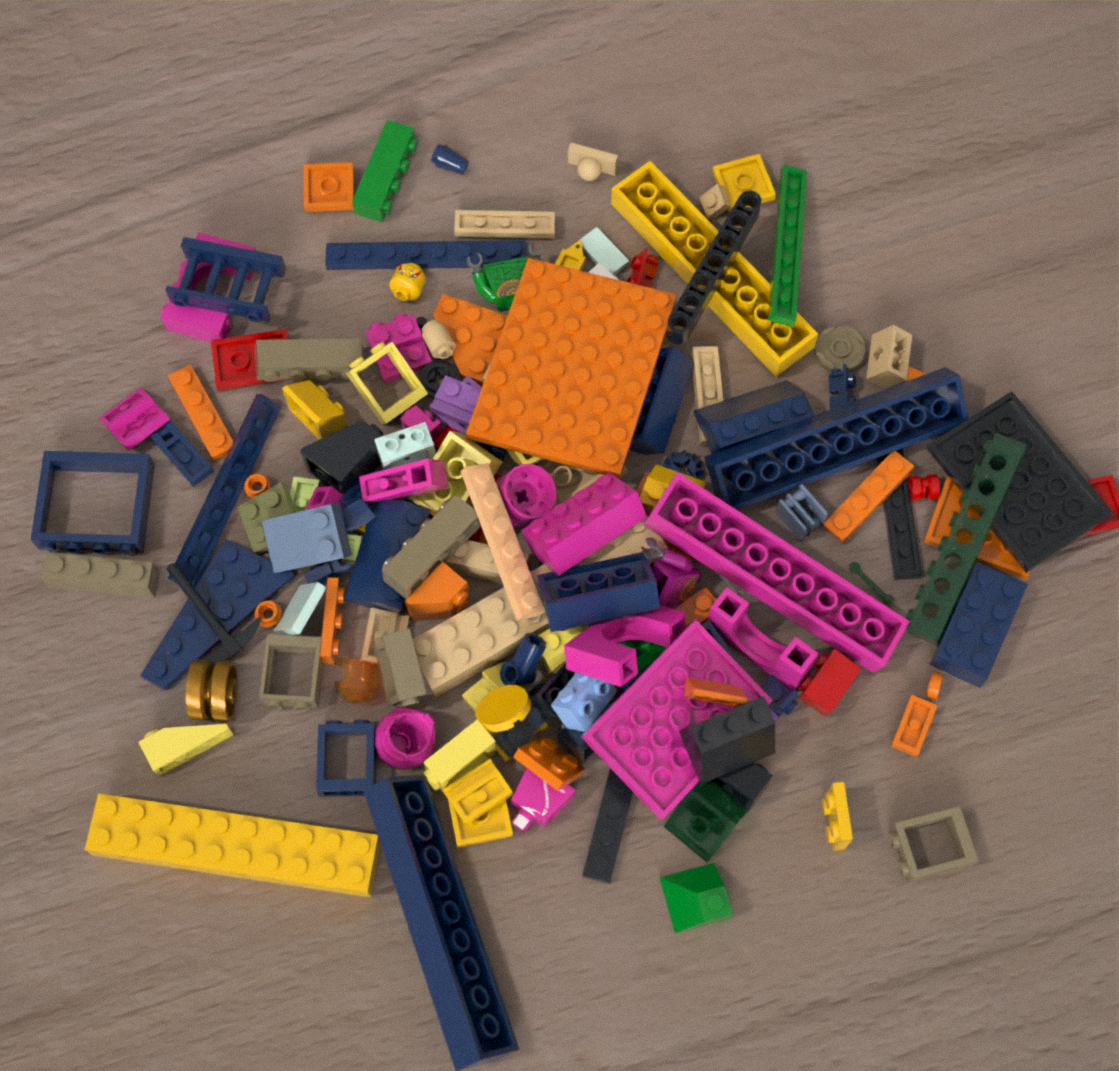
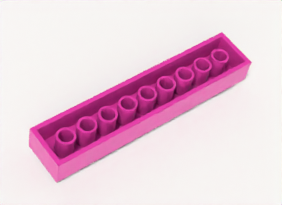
[643,472,910,673]

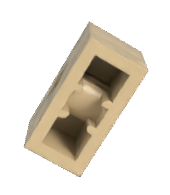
[866,325,912,389]

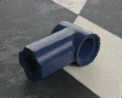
[500,633,547,686]

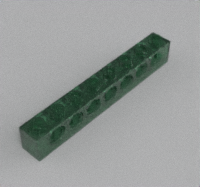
[905,433,1027,646]

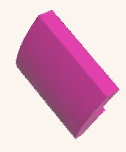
[99,387,170,451]

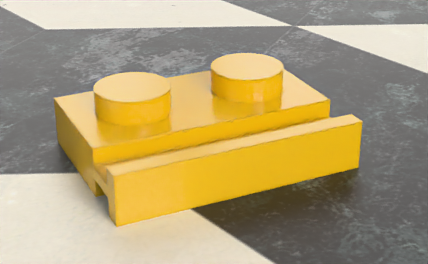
[443,759,513,826]

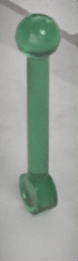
[849,562,893,605]

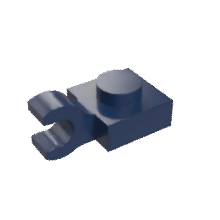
[304,558,354,585]

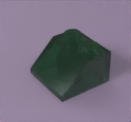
[663,780,748,863]

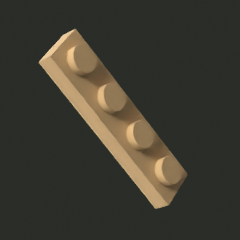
[454,210,555,239]
[691,346,723,445]

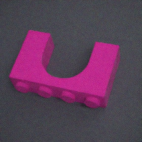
[161,232,256,342]
[707,587,818,691]
[564,605,686,687]

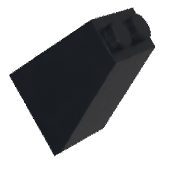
[300,420,383,495]

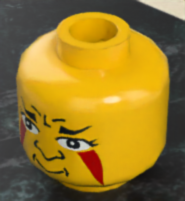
[389,263,426,301]

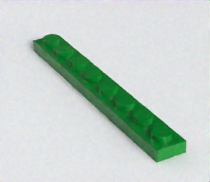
[768,164,807,327]

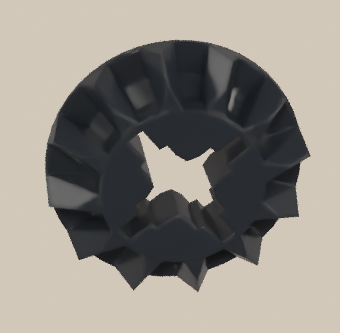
[419,360,460,399]

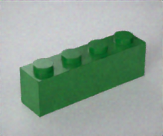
[352,120,418,222]

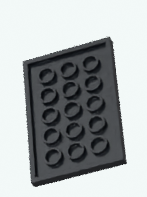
[926,391,1113,573]

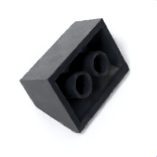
[679,697,775,784]

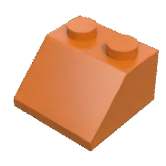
[405,562,470,621]

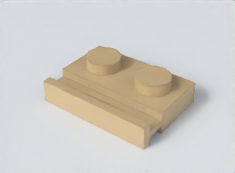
[359,607,409,666]

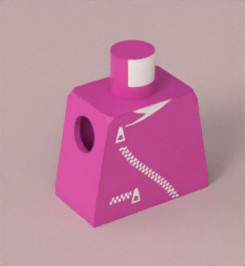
[511,768,576,833]

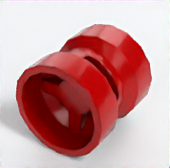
[908,474,940,501]

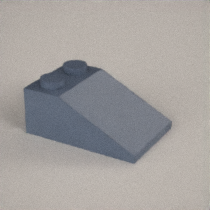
[262,503,352,573]

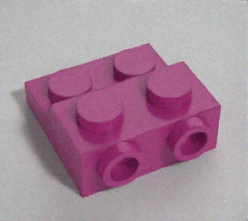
[365,313,432,383]

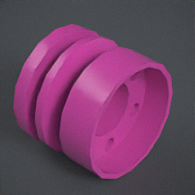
[495,464,557,529]

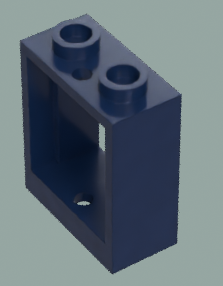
[316,720,377,797]

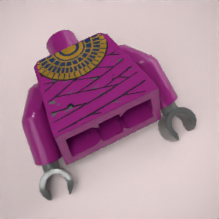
[641,537,702,608]

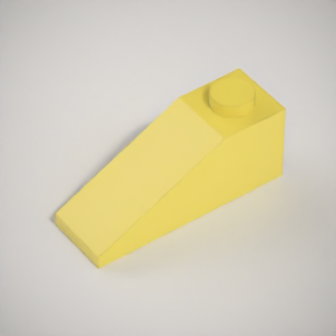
[138,724,233,777]

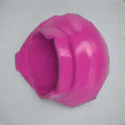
[374,707,436,770]

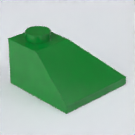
[659,863,733,934]

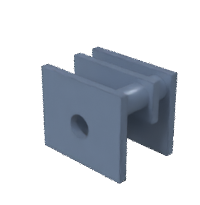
[775,484,828,542]

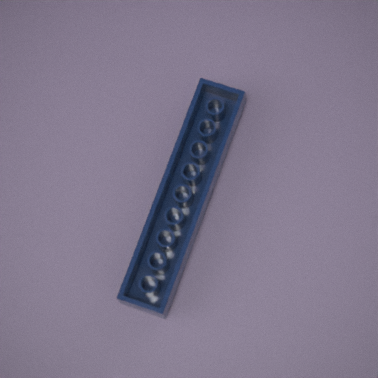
[704,367,969,510]
[364,774,520,1071]

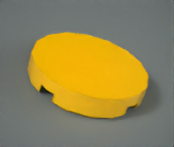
[475,685,531,732]

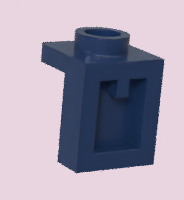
[761,675,799,719]

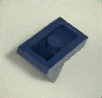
[338,479,376,534]

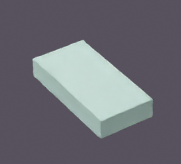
[578,227,629,276]

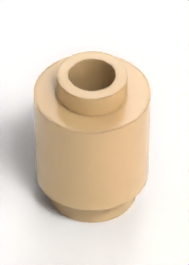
[422,320,456,359]

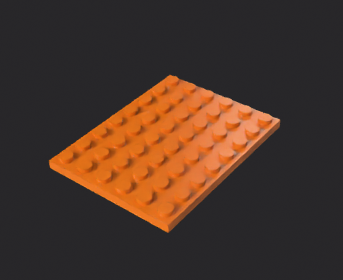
[466,258,677,479]

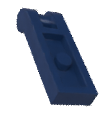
[149,420,214,487]

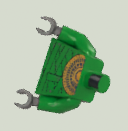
[466,242,544,311]

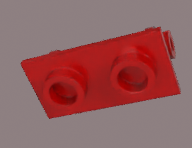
[626,247,658,288]

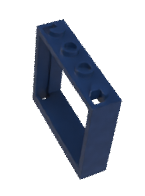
[31,451,155,555]

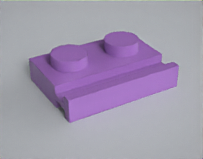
[429,375,481,427]

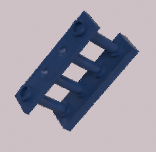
[166,237,286,322]

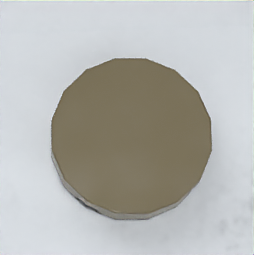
[814,325,866,373]

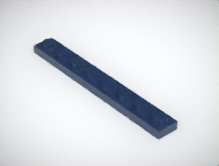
[325,240,527,270]
[167,394,281,588]

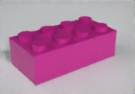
[521,473,647,576]

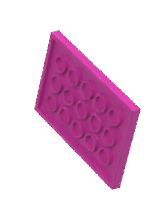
[581,620,773,820]

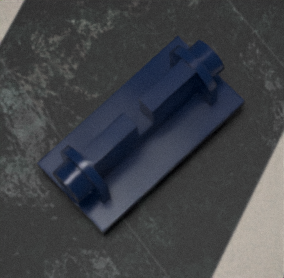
[829,364,856,410]

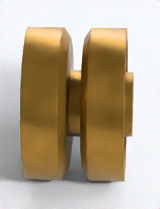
[186,659,238,722]

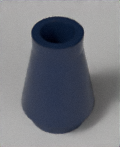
[431,144,469,175]

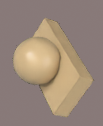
[568,143,618,181]

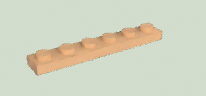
[461,463,545,620]

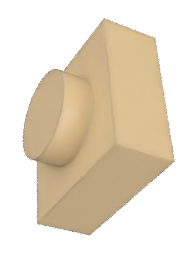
[699,184,731,220]

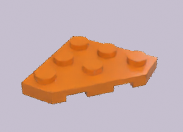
[433,294,507,386]

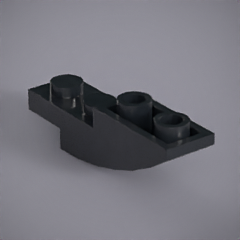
[491,660,575,757]

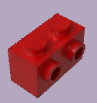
[798,649,862,717]

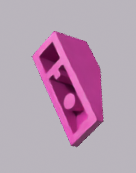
[359,458,448,503]

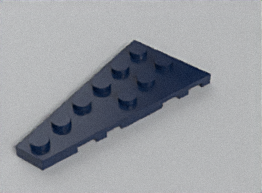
[140,539,296,691]

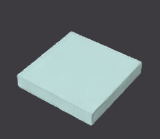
[274,582,326,635]

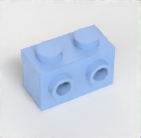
[551,672,617,732]

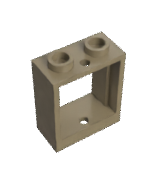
[372,629,426,707]
[259,634,323,711]
[888,806,979,883]

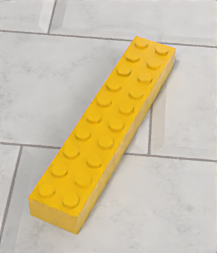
[611,161,818,377]
[85,793,381,898]

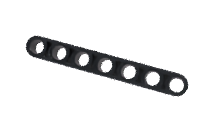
[666,190,762,344]

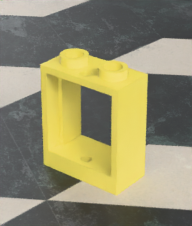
[346,341,428,424]
[424,719,496,794]

